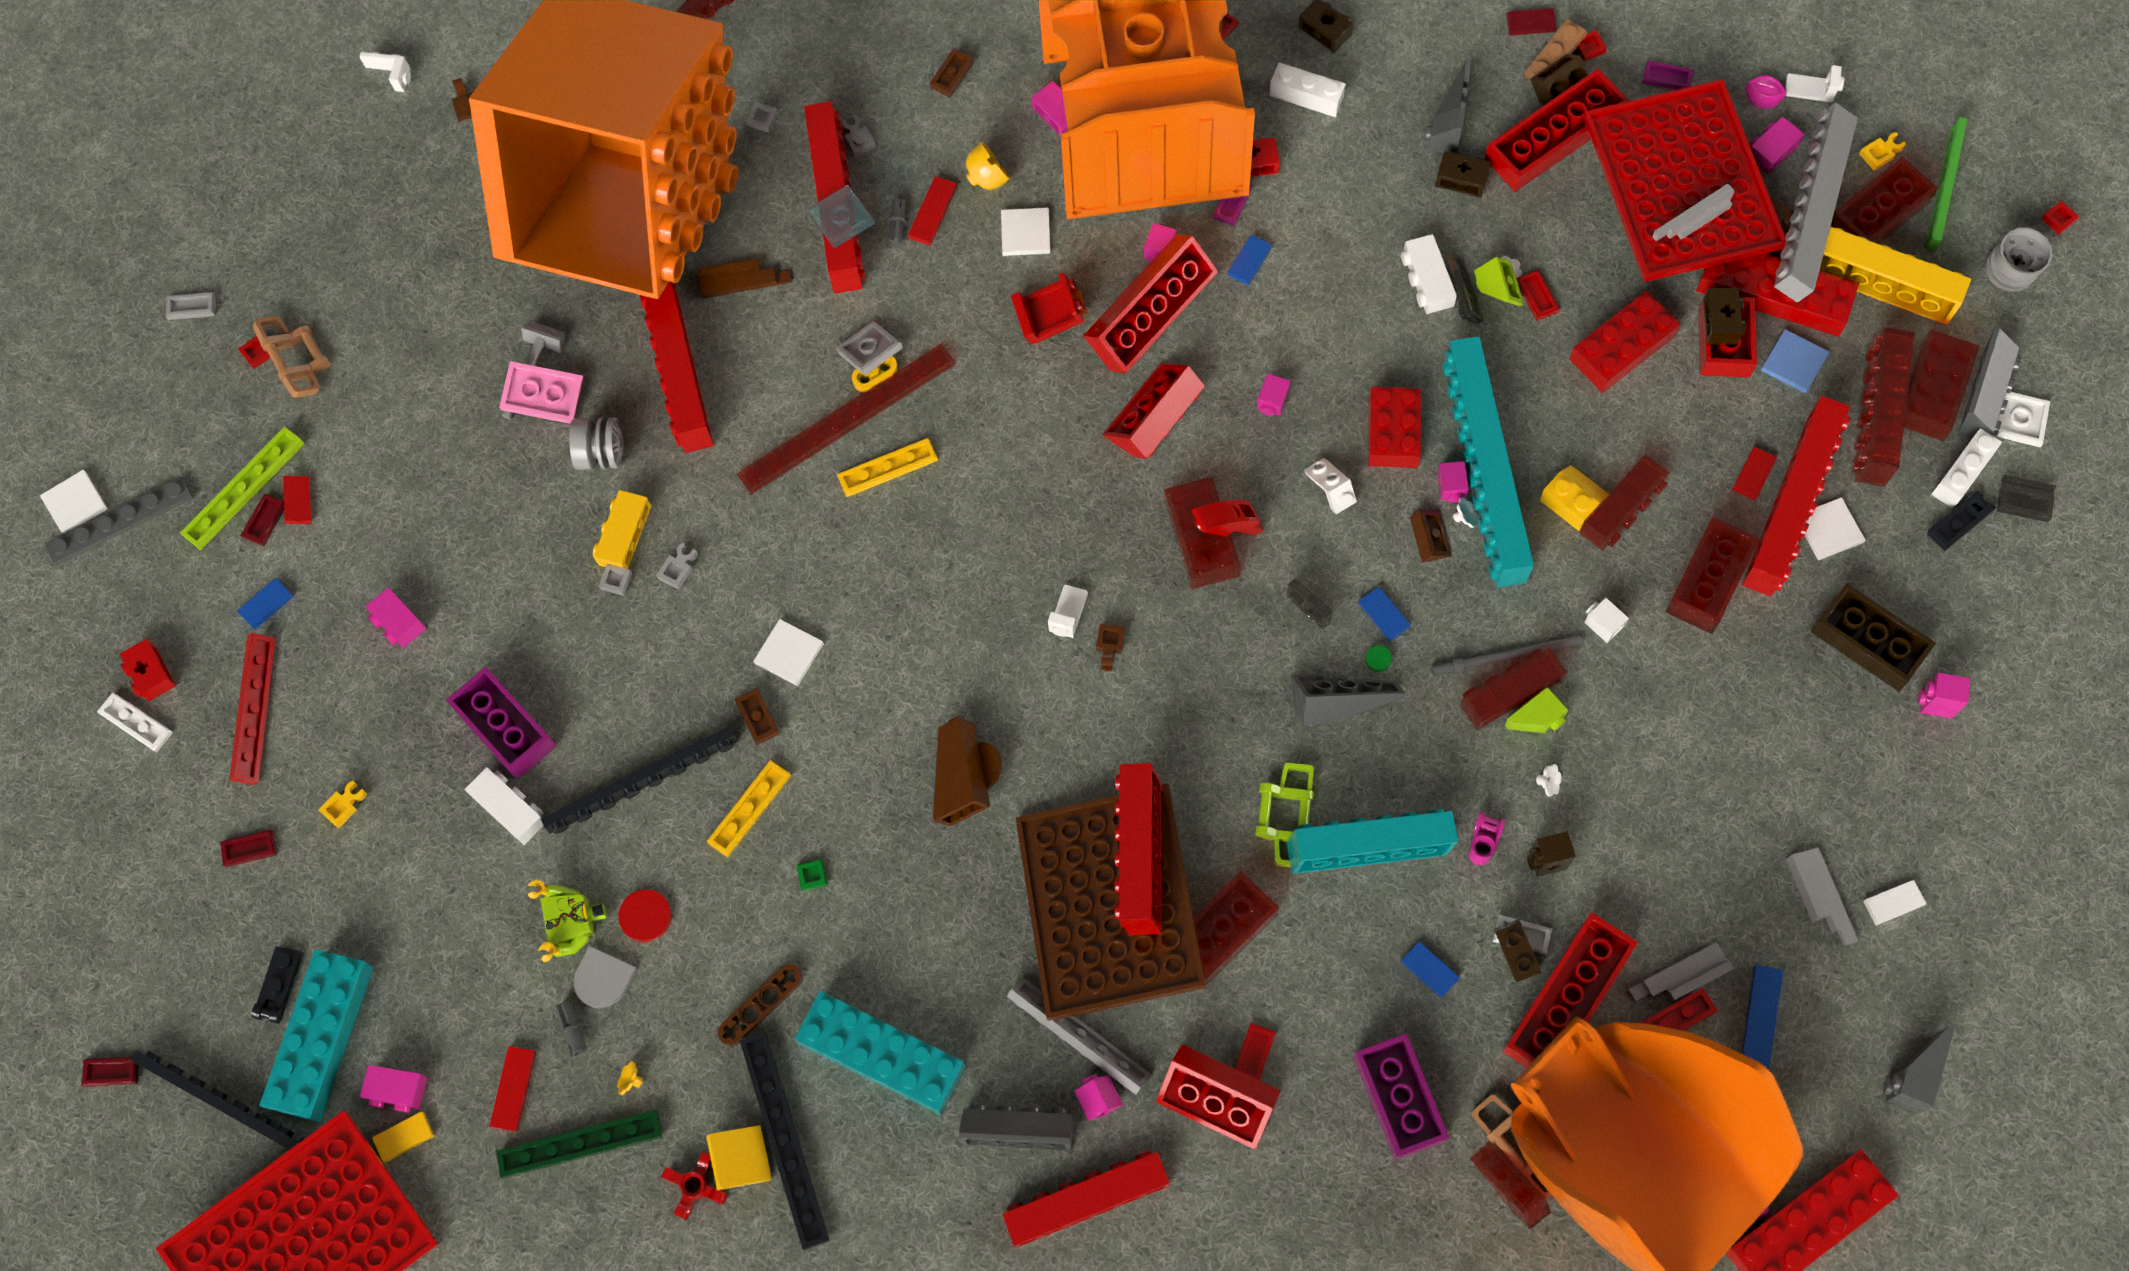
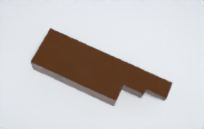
[698,258,792,299]

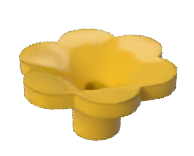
[617,1061,643,1095]

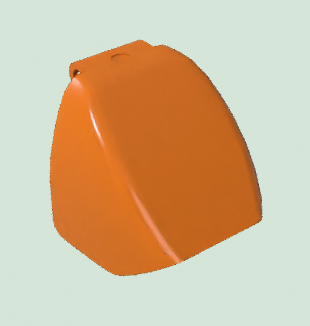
[1511,1017,1803,1271]

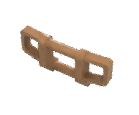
[253,316,330,398]
[1471,1095,1551,1199]

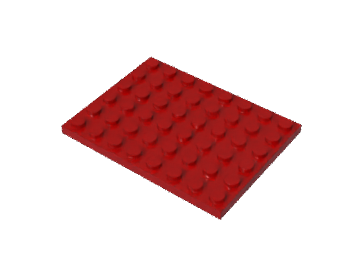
[1583,79,1786,282]
[155,1110,439,1271]

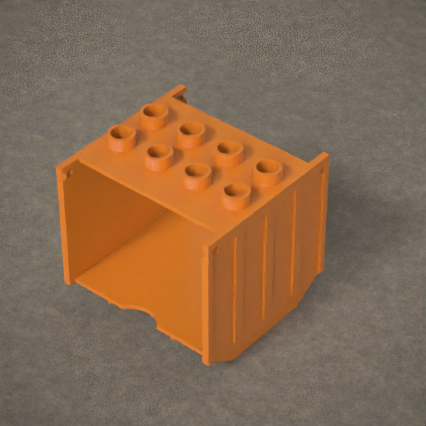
[1038,0,1255,220]

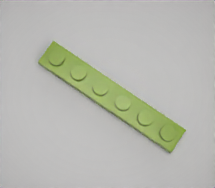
[180,426,305,551]

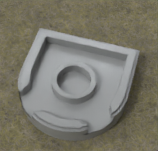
[574,946,637,1009]

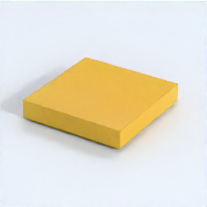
[706,1125,772,1190]

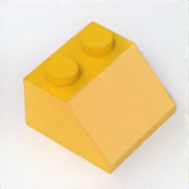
[1540,465,1611,531]

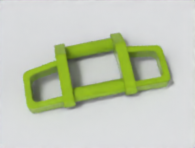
[1255,763,1314,868]

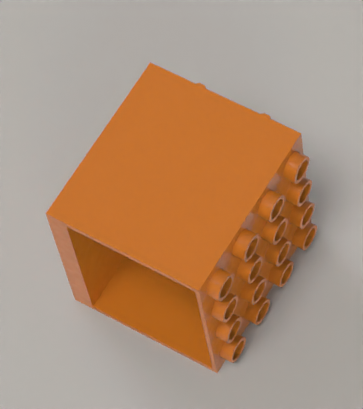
[469,0,739,299]

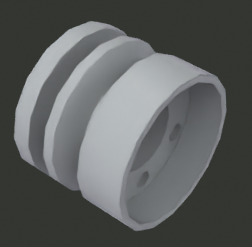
[1985,228,2053,291]
[569,417,624,470]

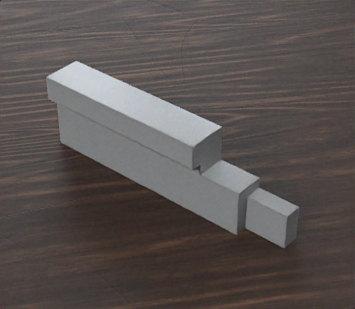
[1652,184,1734,241]
[1786,848,1858,946]
[1628,942,1734,1002]

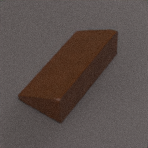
[1410,510,1451,562]

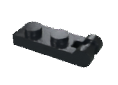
[1927,490,1997,551]
[251,946,303,1024]

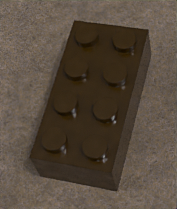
[1811,583,1936,692]

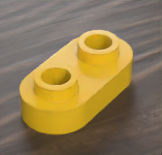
[852,356,898,392]

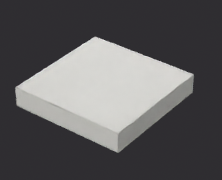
[1001,208,1050,256]
[1992,392,2050,447]
[40,470,108,534]
[1805,497,1866,561]
[754,619,824,686]

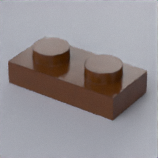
[930,48,974,98]
[734,688,780,745]

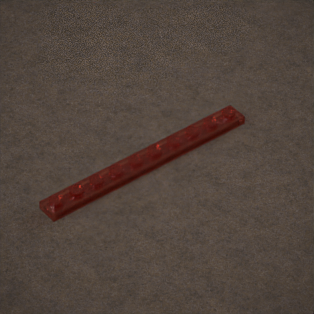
[737,344,955,495]

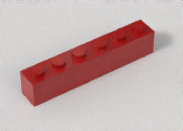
[1002,1150,1170,1248]

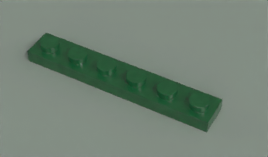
[496,1110,663,1179]

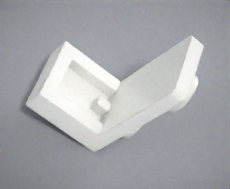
[359,52,411,92]
[1785,65,1844,103]
[1304,458,1357,514]
[1048,585,1088,638]

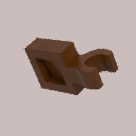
[452,78,473,122]
[1096,624,1125,671]

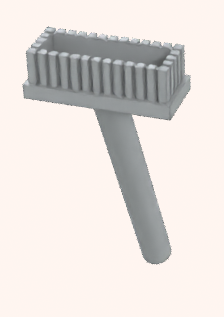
[502,320,566,420]

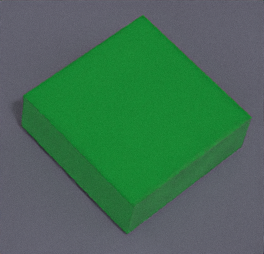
[796,859,828,892]

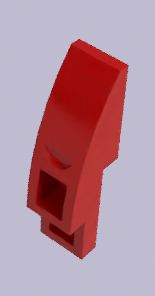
[1192,500,1264,537]

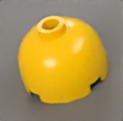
[966,142,1011,190]

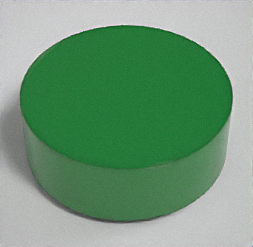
[1365,645,1392,672]

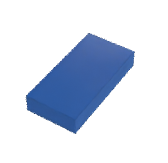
[1228,235,1272,286]
[237,578,294,630]
[1358,587,1411,642]
[1401,942,1460,999]

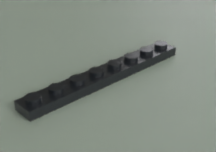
[541,726,738,834]
[739,1032,830,1251]
[130,1051,305,1150]

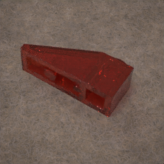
[1470,1142,1551,1230]

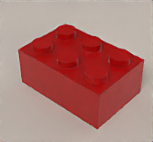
[1698,296,1757,378]
[1368,387,1421,468]

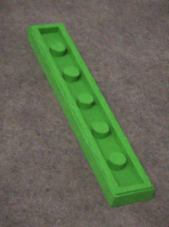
[1925,117,1968,252]

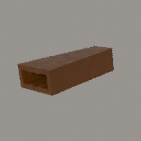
[933,717,991,826]

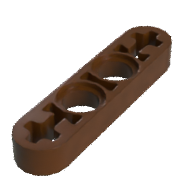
[718,964,803,1046]

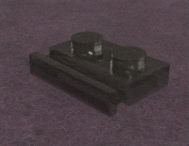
[1997,475,2056,522]
[1286,578,1333,630]

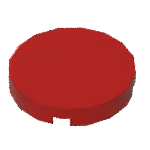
[618,889,672,943]

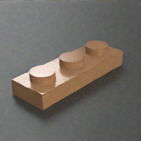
[1524,18,1587,80]

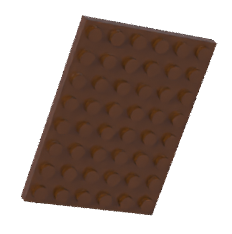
[1016,783,1207,1021]

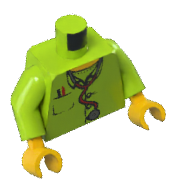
[528,880,607,962]

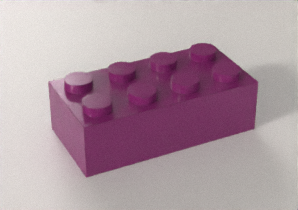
[446,666,557,780]
[1353,1033,1449,1161]

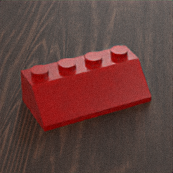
[1102,363,1205,459]
[1156,1044,1281,1149]

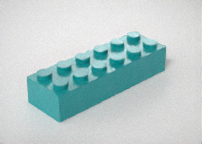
[1287,809,1458,874]
[259,949,374,1123]
[794,991,966,1115]

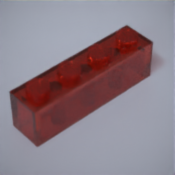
[1579,454,1670,551]
[1460,647,1567,730]

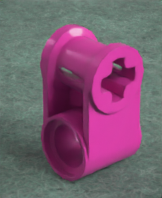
[1468,811,1506,865]

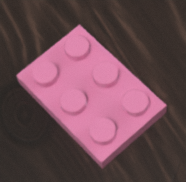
[500,361,584,424]

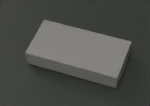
[166,292,216,320]

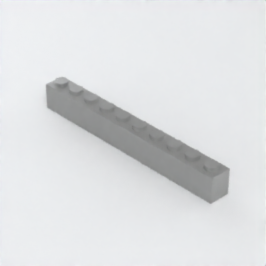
[1774,102,1858,302]

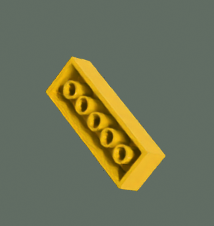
[1820,227,1971,325]

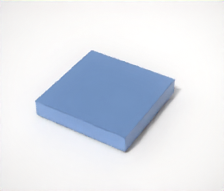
[1761,329,1830,394]

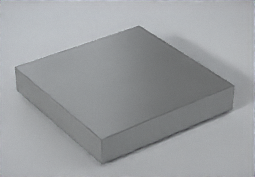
[836,321,903,376]

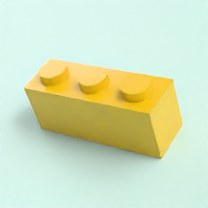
[593,490,651,569]

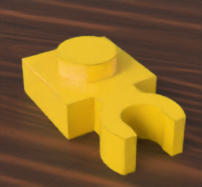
[1859,132,1906,171]
[318,781,367,828]

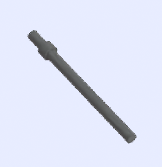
[1431,635,1583,676]

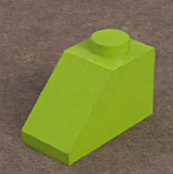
[1474,257,1524,306]
[1505,687,1568,733]

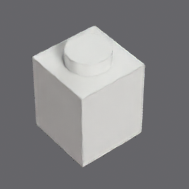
[1584,598,1629,643]

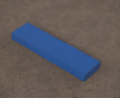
[1741,964,1783,1070]

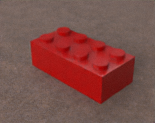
[1569,290,1681,393]

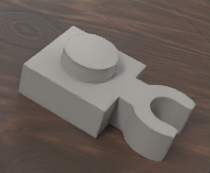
[842,115,876,157]
[656,543,698,590]

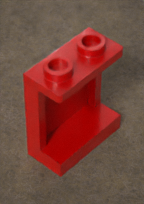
[1010,272,1085,344]

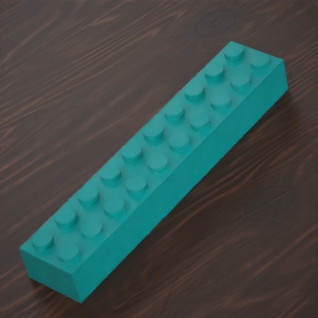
[1442,336,1534,588]

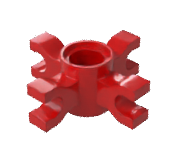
[661,1152,728,1220]

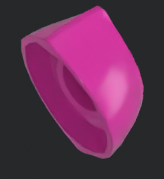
[1745,76,1787,109]

